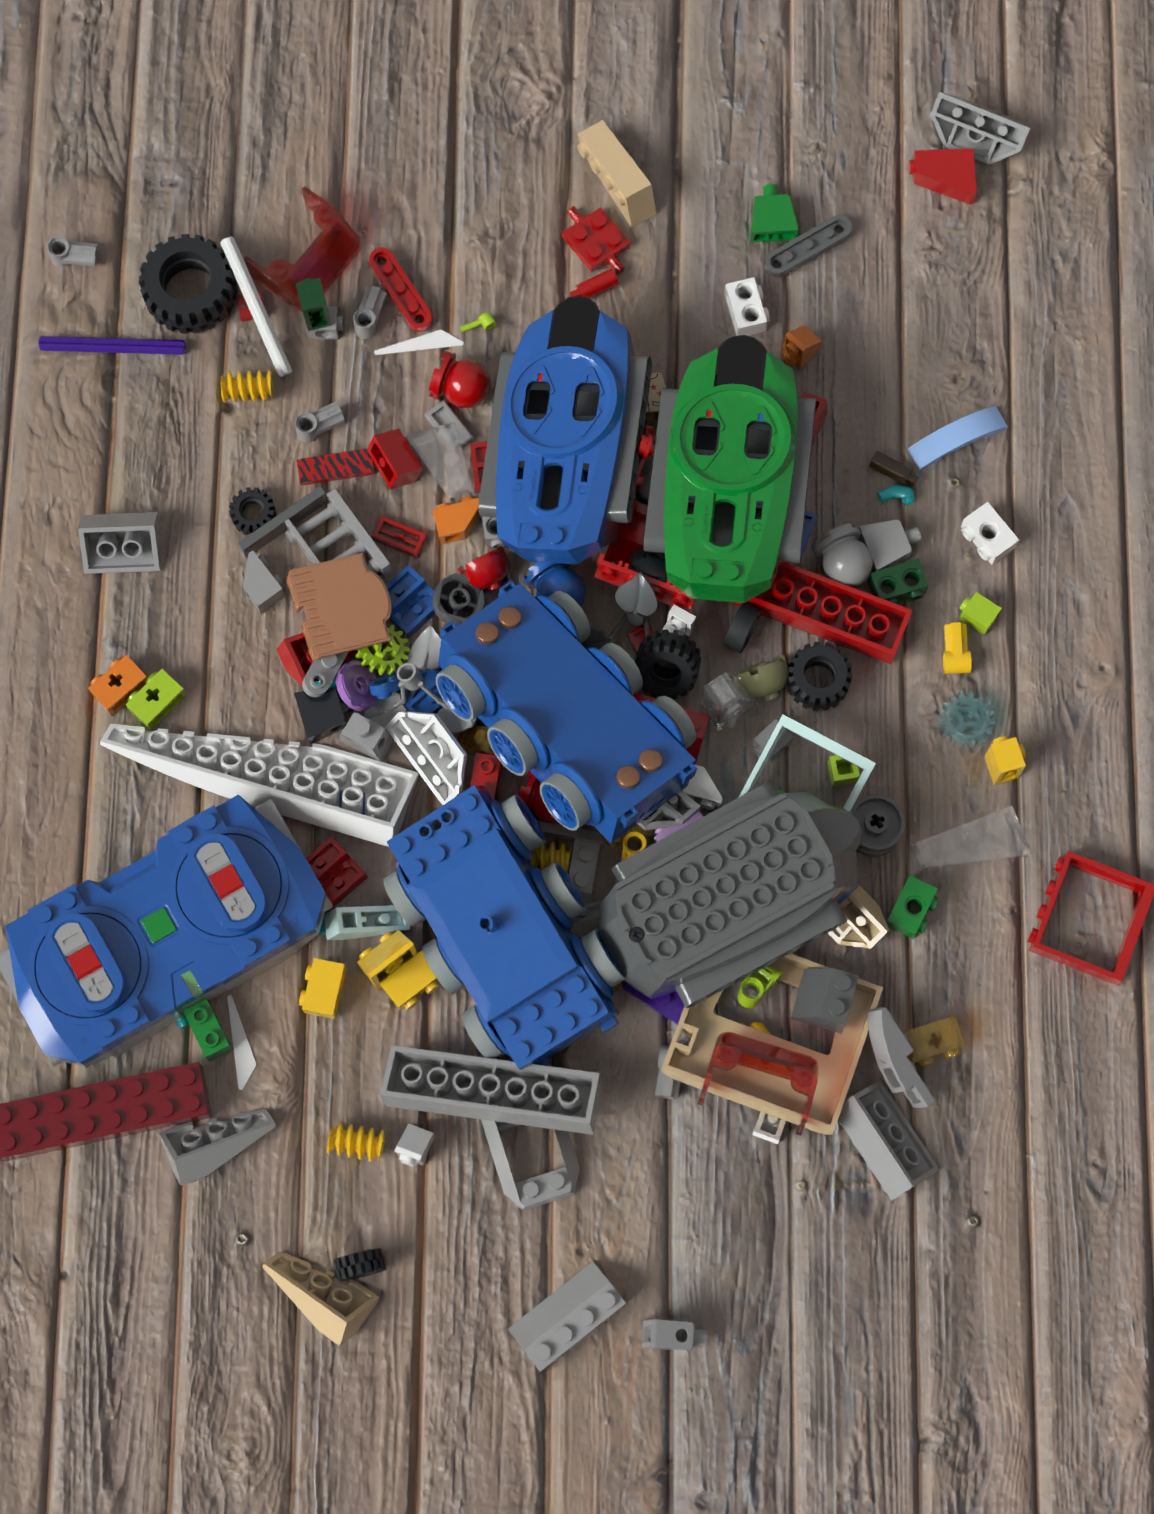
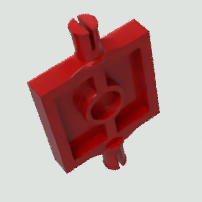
[562,206,631,275]

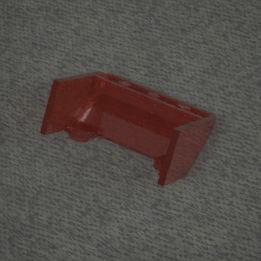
[244,186,361,312]
[697,1032,819,1136]

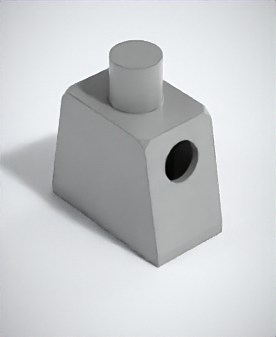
[859,520,922,572]
[339,712,394,762]
[641,1319,707,1351]

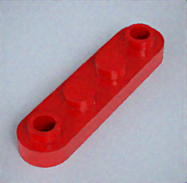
[369,247,432,332]

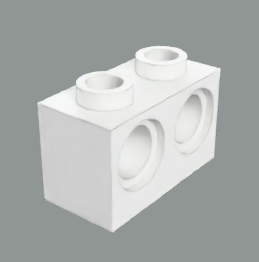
[724,277,770,338]

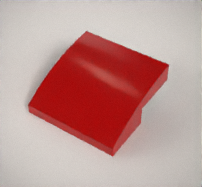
[306,836,368,911]

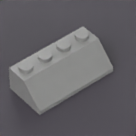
[838,1080,940,1201]
[508,1262,626,1372]

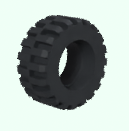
[139,234,237,334]

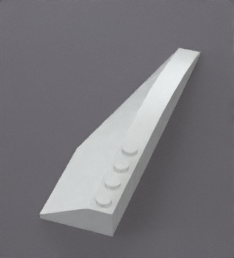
[100,724,419,847]

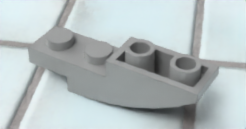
[868,1007,935,1108]

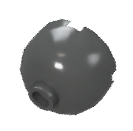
[432,573,484,626]

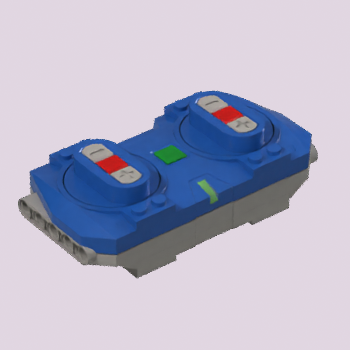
[0,794,333,1068]

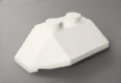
[385,711,467,805]

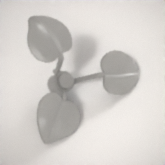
[362,626,477,734]

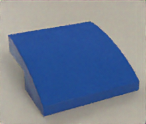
[386,565,435,638]

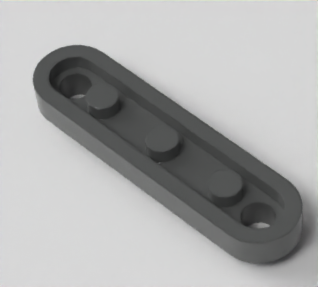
[765,215,852,277]

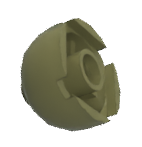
[737,655,790,701]

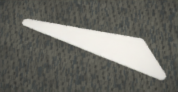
[374,330,464,355]
[227,995,256,1090]

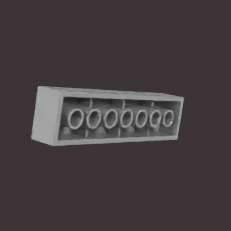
[380,1045,603,1135]

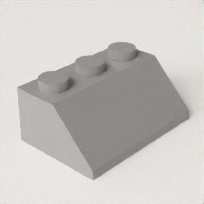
[78,512,160,574]

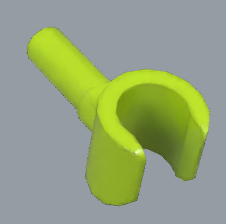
[460,312,497,332]

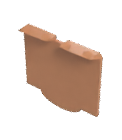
[286,553,391,661]

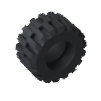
[635,629,701,700]
[787,642,852,711]

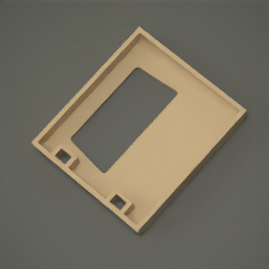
[661,953,883,1135]

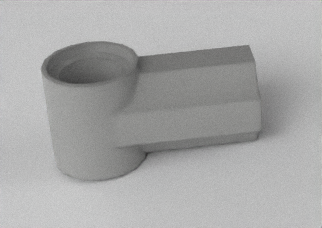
[47,236,98,267]
[353,286,387,339]
[295,402,345,443]
[655,1045,680,1100]

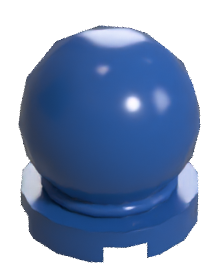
[523,562,586,606]

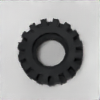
[229,487,277,535]
[334,1248,386,1282]

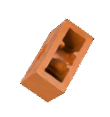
[88,655,147,716]

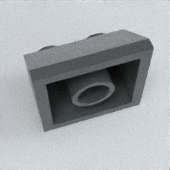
[791,968,859,1034]

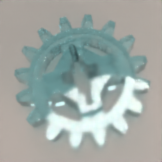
[938,692,995,748]

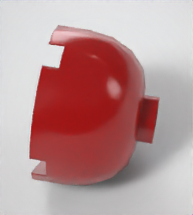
[457,545,509,592]

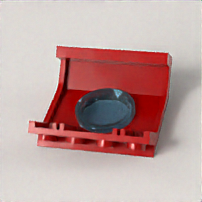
[594,501,696,613]

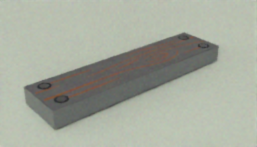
[238,487,328,559]

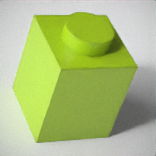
[959,592,1002,636]
[827,755,860,788]

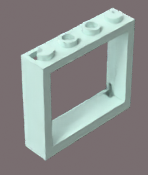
[739,714,876,811]

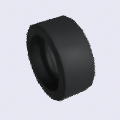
[723,602,762,653]

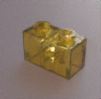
[904,1016,965,1067]

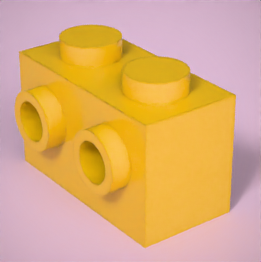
[984,736,1026,785]
[380,951,440,1011]
[299,958,347,1019]

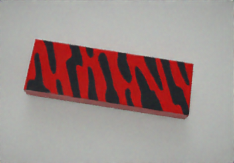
[297,449,375,486]

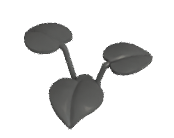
[581,572,678,669]

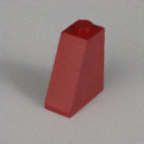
[908,148,977,204]

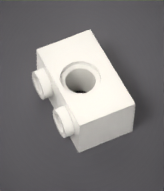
[961,502,1019,565]

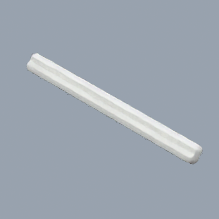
[220,237,292,377]

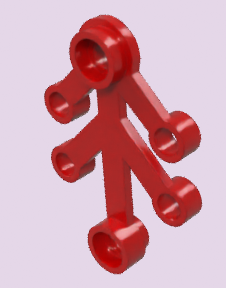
[635,425,656,495]

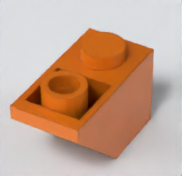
[782,325,822,370]
[432,496,480,545]

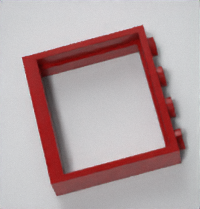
[1027,851,1154,986]

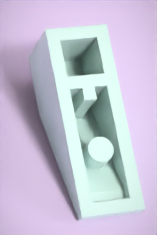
[324,905,411,940]

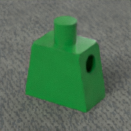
[750,184,798,243]

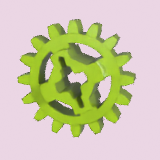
[356,625,410,676]

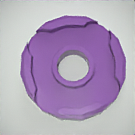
[336,660,378,711]

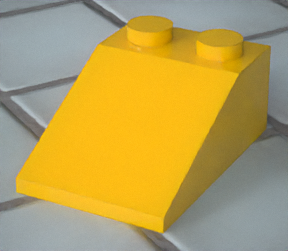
[357,930,417,990]

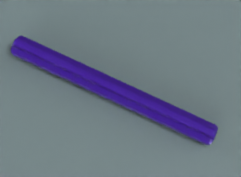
[38,336,186,355]

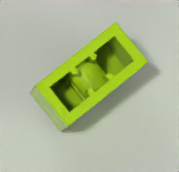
[126,669,187,731]

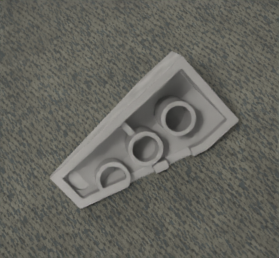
[159,1109,276,1186]

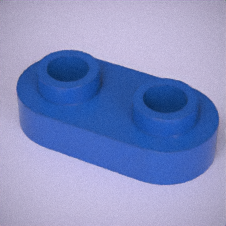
[369,671,407,699]

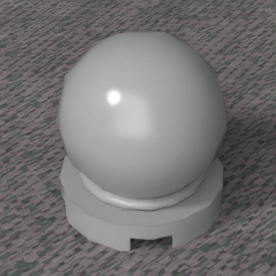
[811,523,873,587]

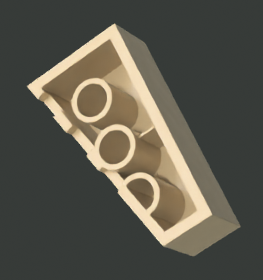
[577,120,657,228]

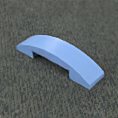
[908,406,1008,471]

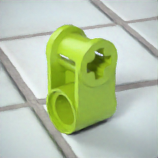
[738,965,784,1008]

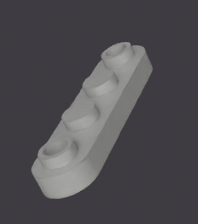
[302,651,349,697]

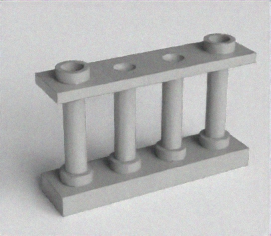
[285,489,393,579]

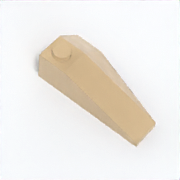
[263,1251,379,1346]

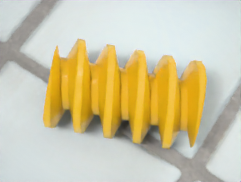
[221,370,273,402]
[530,842,572,873]
[327,1121,385,1163]

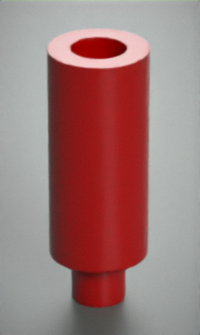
[569,269,619,302]

